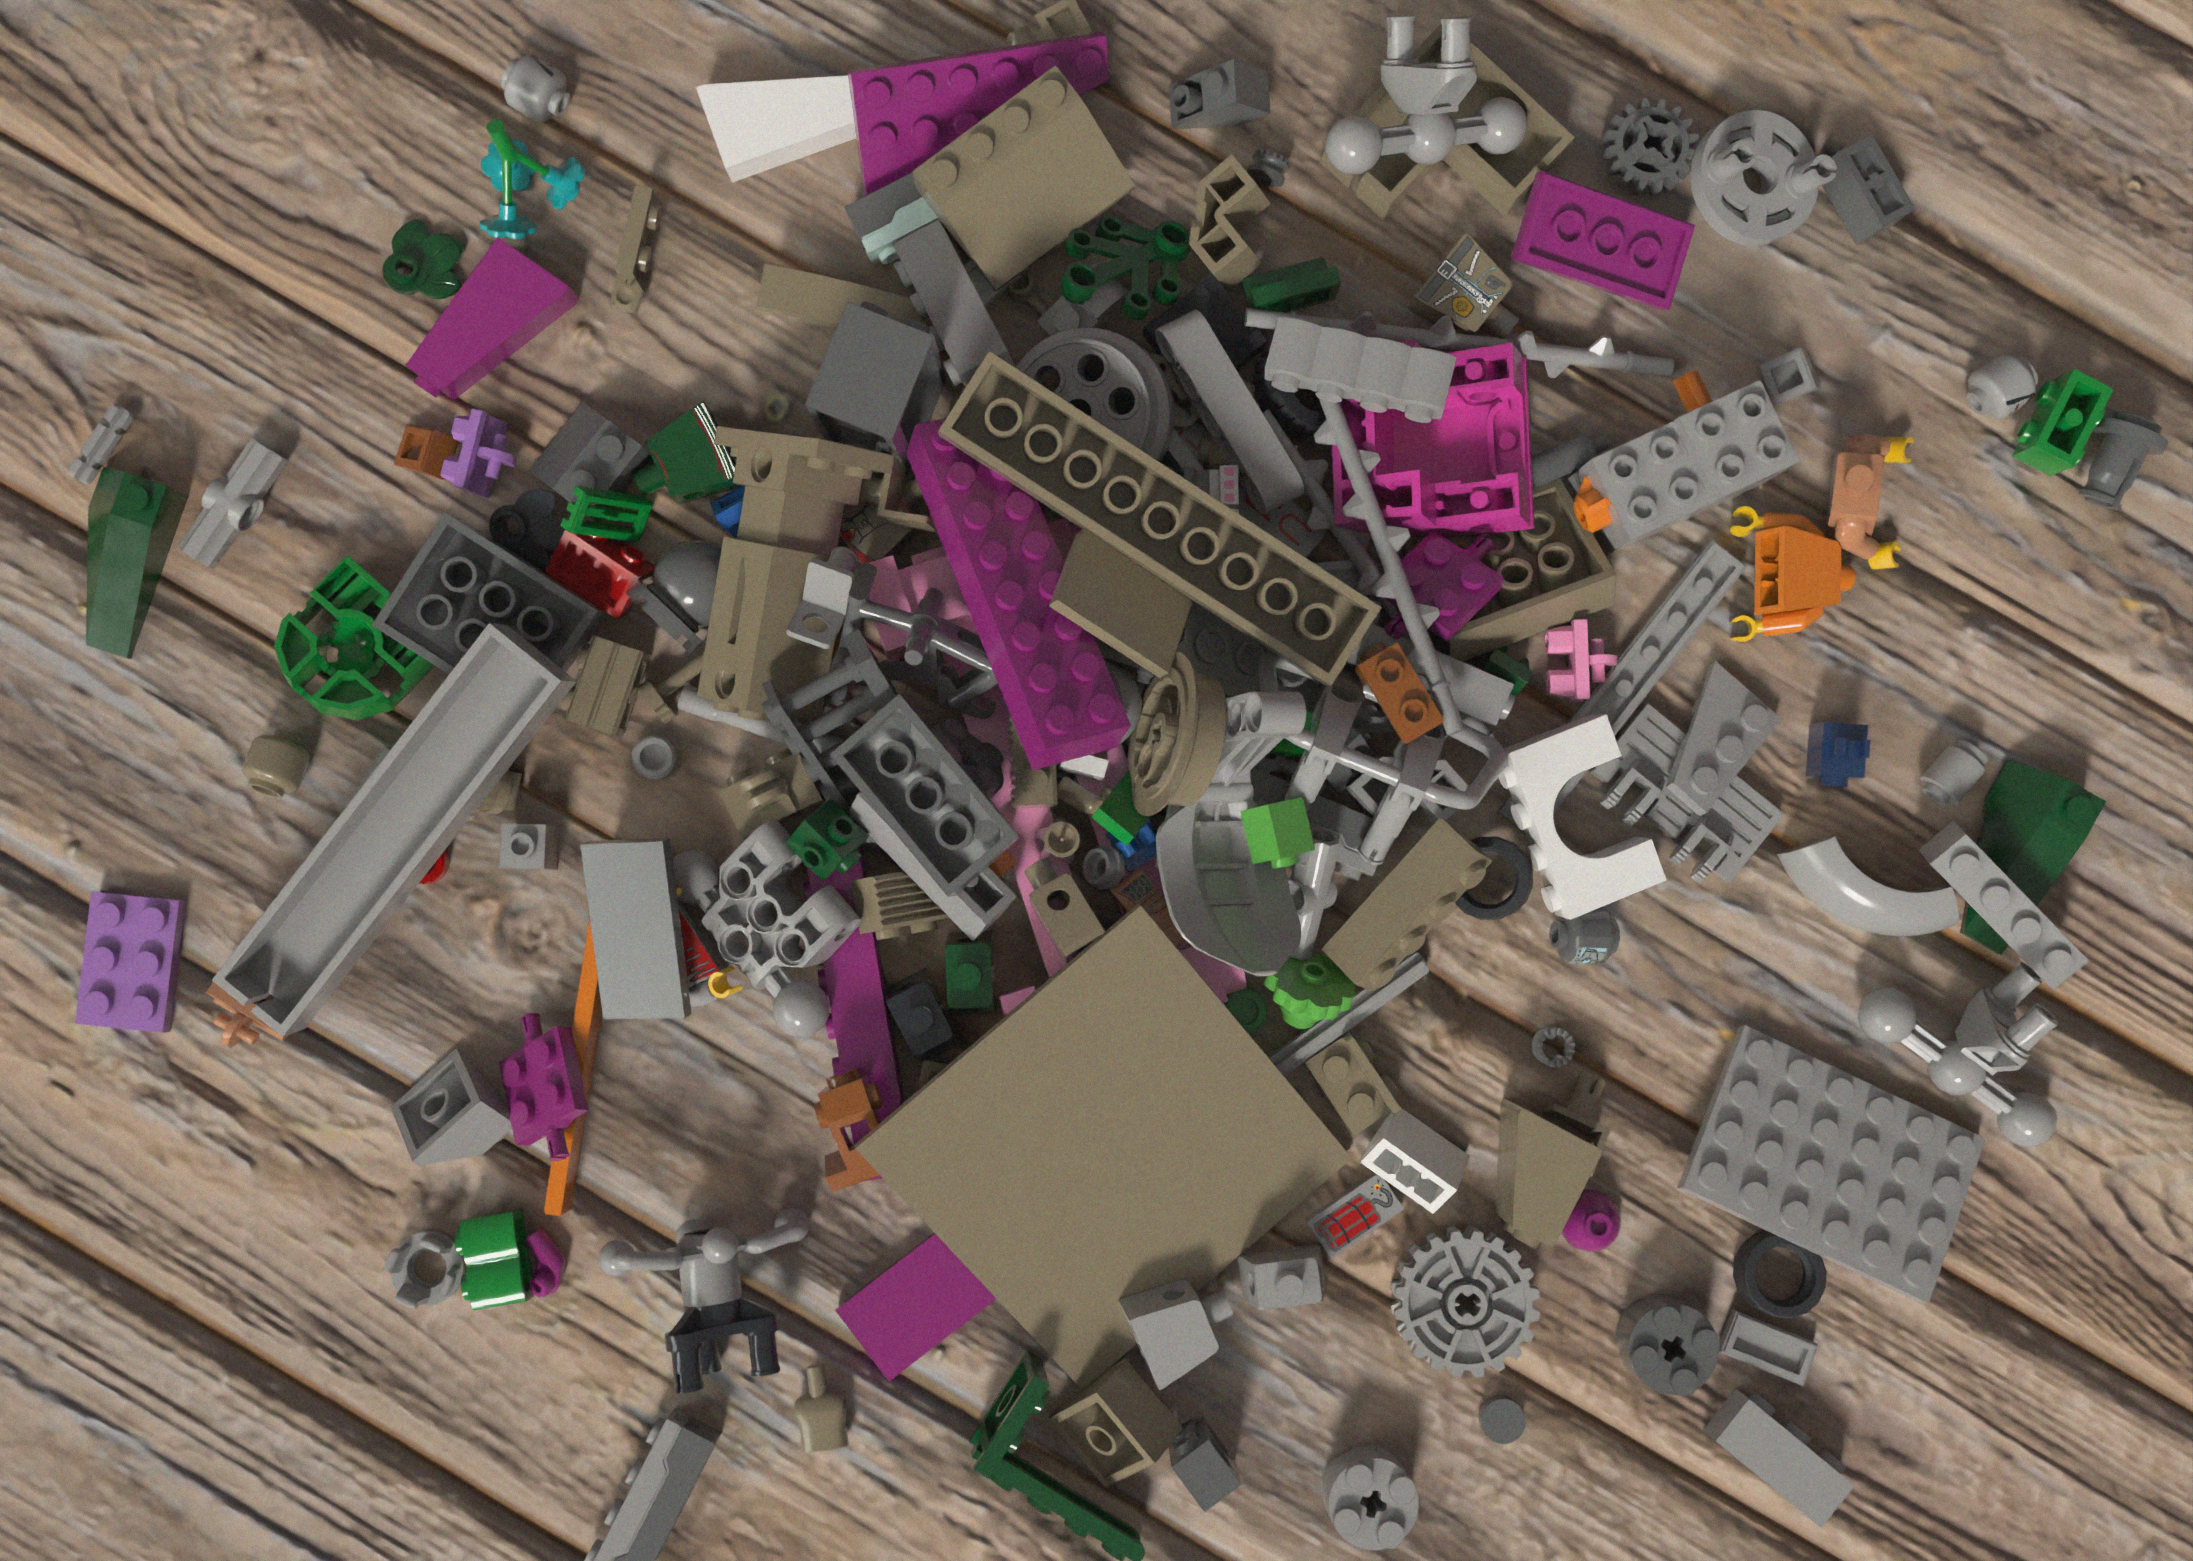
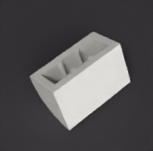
[1360,1107,1470,1214]

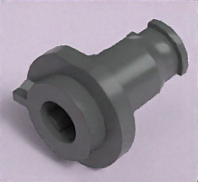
[2078,407,2168,511]

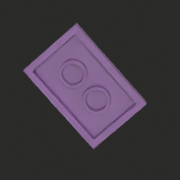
[75,891,187,1033]

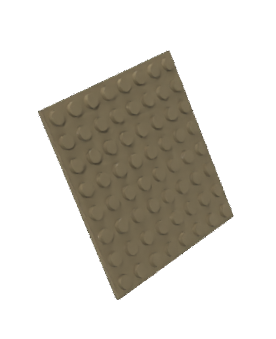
[854,903,1352,1390]

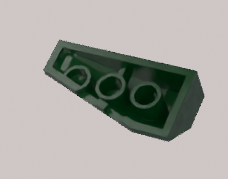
[86,467,189,659]
[1960,760,2106,955]

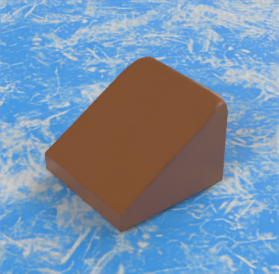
[394,424,458,480]

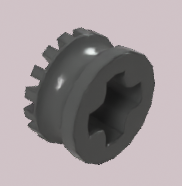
[1247,149,1290,187]

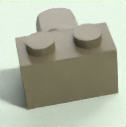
[719,749,826,840]

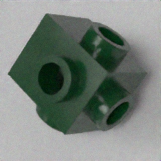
[786,798,869,882]

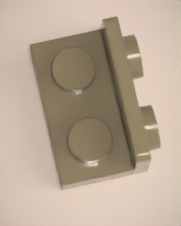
[1304,1032,1401,1136]

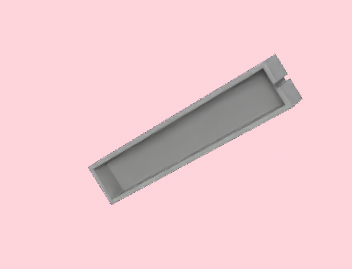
[212,623,577,1037]

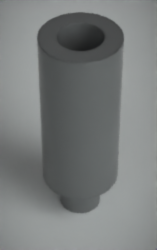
[1531,433,1608,490]

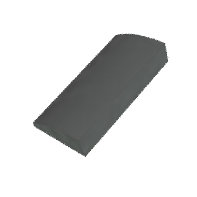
[830,694,1020,897]

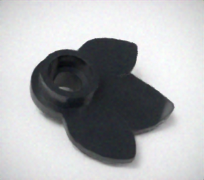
[489,489,565,575]

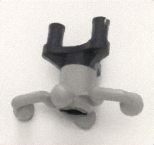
[598,1207,810,1393]

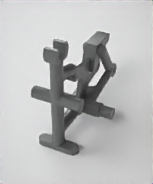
[822,563,998,719]

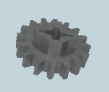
[1601,98,1699,196]

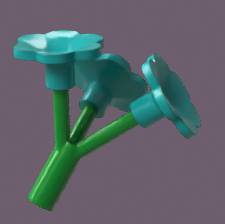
[480,119,586,239]

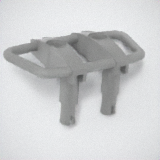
[1257,651,1508,865]

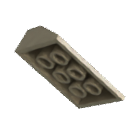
[913,65,1135,292]
[1401,478,1617,662]

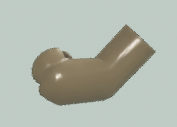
[1057,776,1113,814]

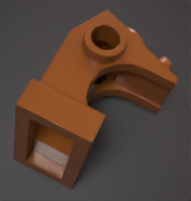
[814,1067,884,1192]

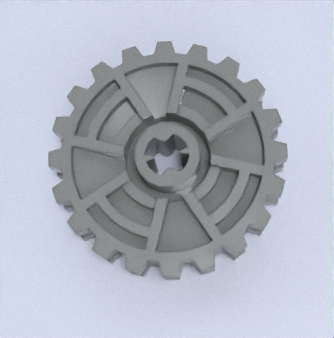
[1390,1225,1540,1378]

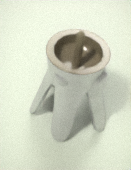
[1036,818,1083,864]

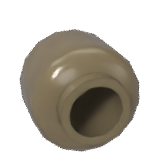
[242,729,311,798]

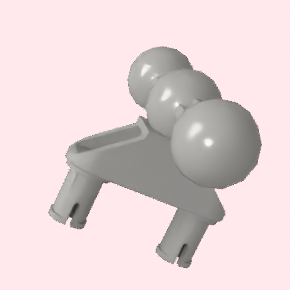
[1325,15,1528,175]
[1857,962,2058,1147]

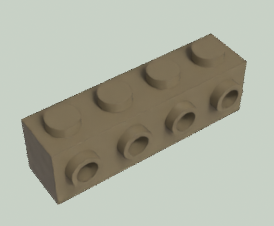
[1322,817,1492,992]

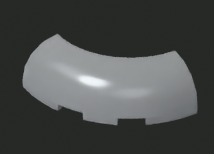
[1777,837,1959,936]

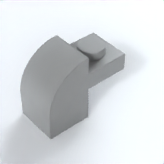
[1037,262,1129,336]

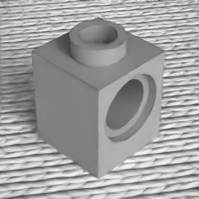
[499,823,559,870]

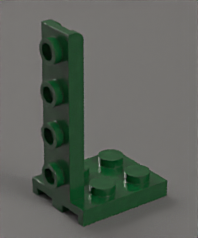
[969,1350,1145,1561]

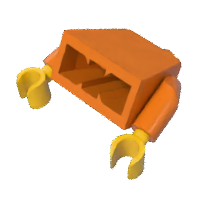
[1729,506,1856,642]

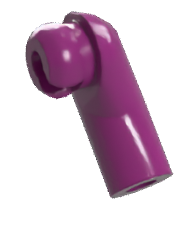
[524,1227,566,1297]

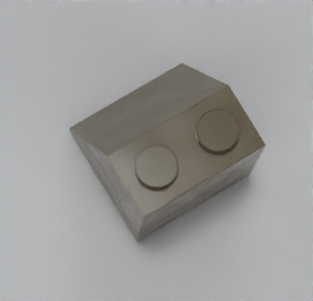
[1495,1099,1603,1249]

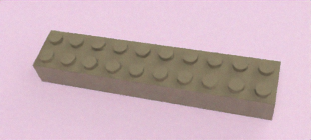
[938,351,1382,686]

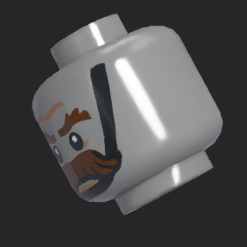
[501,55,570,122]
[1967,354,2038,420]

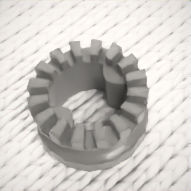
[1532,1026,1575,1068]

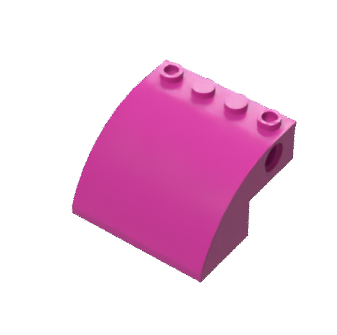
[1332,339,1535,538]

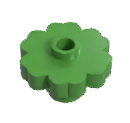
[1264,952,1356,1029]

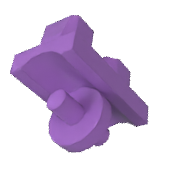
[440,409,517,498]

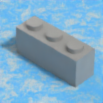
[1703,1388,1854,1528]

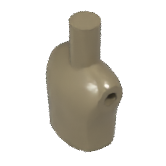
[794,1364,849,1452]

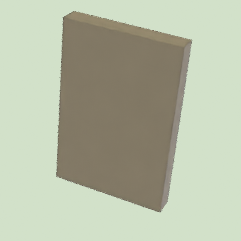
[1049,528,1193,678]

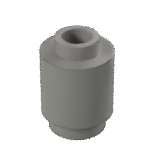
[1920,740,1988,806]

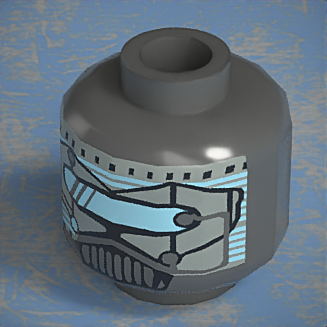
[1549,908,1620,965]

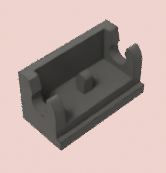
[1822,135,1916,245]

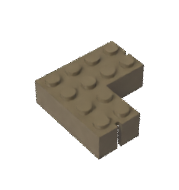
[1320,24,1575,220]

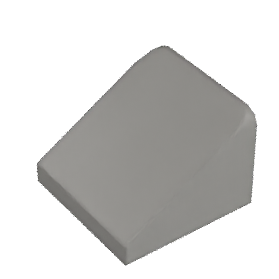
[1759,347,1822,406]

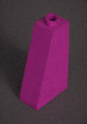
[405,237,580,400]

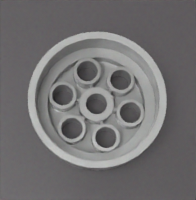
[1016,328,1175,463]

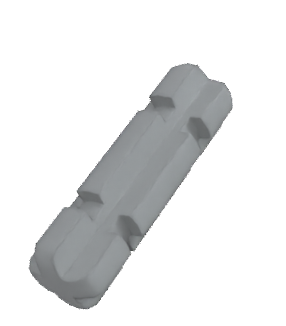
[68,403,134,484]

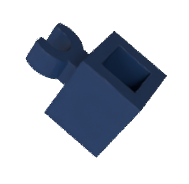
[1806,721,1871,787]

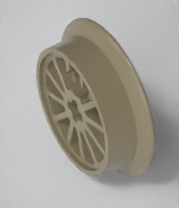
[1127,651,1226,816]

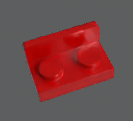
[545,520,655,620]

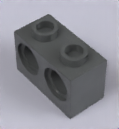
[1168,1417,1241,1513]

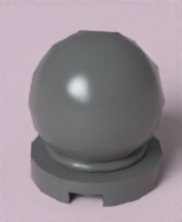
[625,540,722,654]

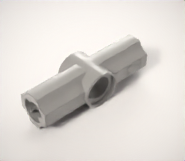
[177,438,288,569]
[1287,825,1340,961]

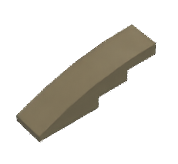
[756,264,933,329]

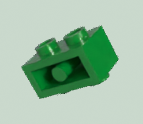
[2012,368,2114,476]

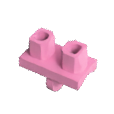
[1544,619,1617,703]

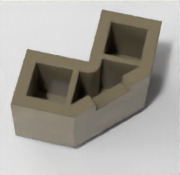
[1189,154,1271,292]

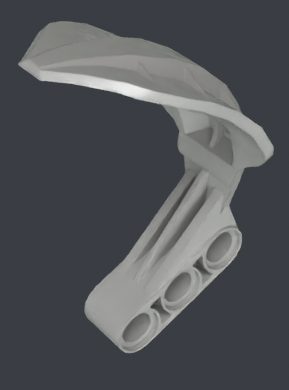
[1156,691,1306,976]

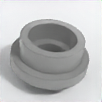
[1083,845,1125,890]

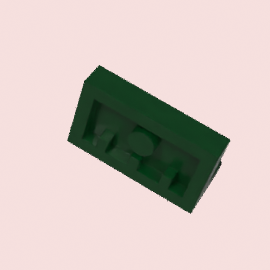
[1241,257,1341,313]

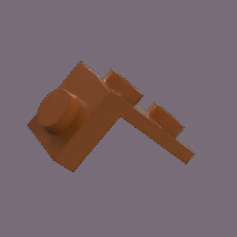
[1354,642,1443,744]

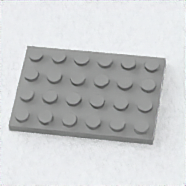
[1677,1025,1986,1304]

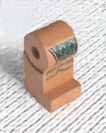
[1109,868,1183,945]

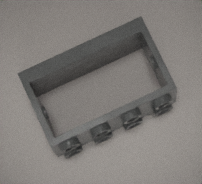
[805,301,946,476]

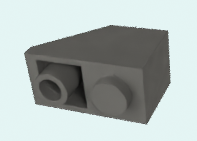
[1169,59,1270,129]

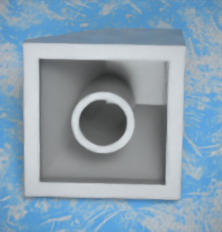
[390,1048,512,1166]

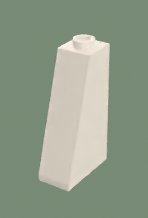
[696,75,856,183]

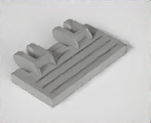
[1590,703,1785,883]

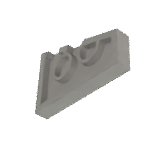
[1666,661,1782,816]

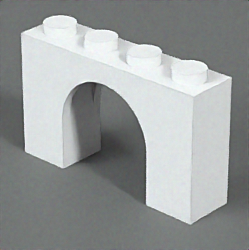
[1498,714,1667,920]

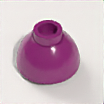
[1561,1189,1621,1252]

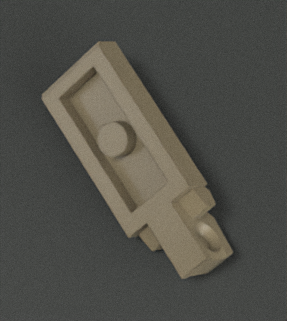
[609,184,662,314]

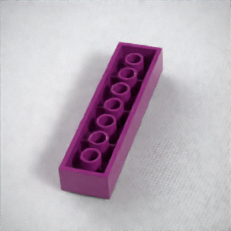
[906,418,1131,770]

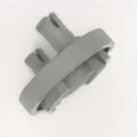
[1690,110,1837,246]

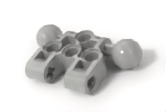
[672,819,861,1038]

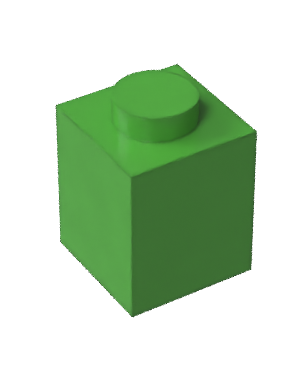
[1240,797,1315,869]

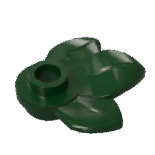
[382,219,465,299]

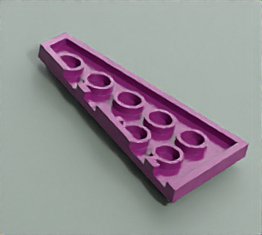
[847,32,1110,197]

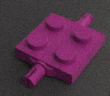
[1384,530,1504,641]
[499,1013,589,1161]

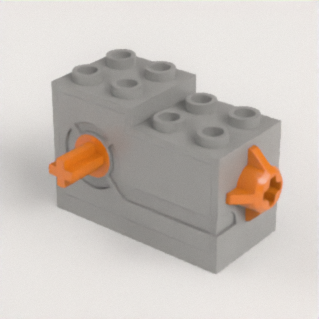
[1567,370,1800,556]

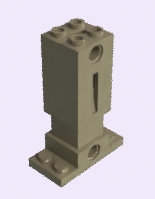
[697,426,894,725]

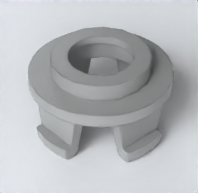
[384,1231,465,1309]

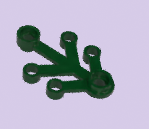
[1060,215,1191,320]

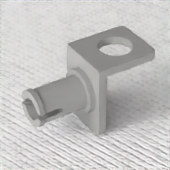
[786,547,859,649]

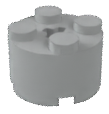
[1321,1445,1419,1550]

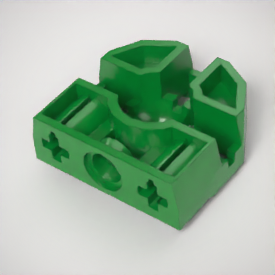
[274,555,435,720]

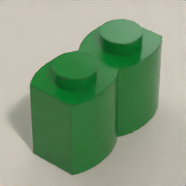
[454,1208,534,1311]

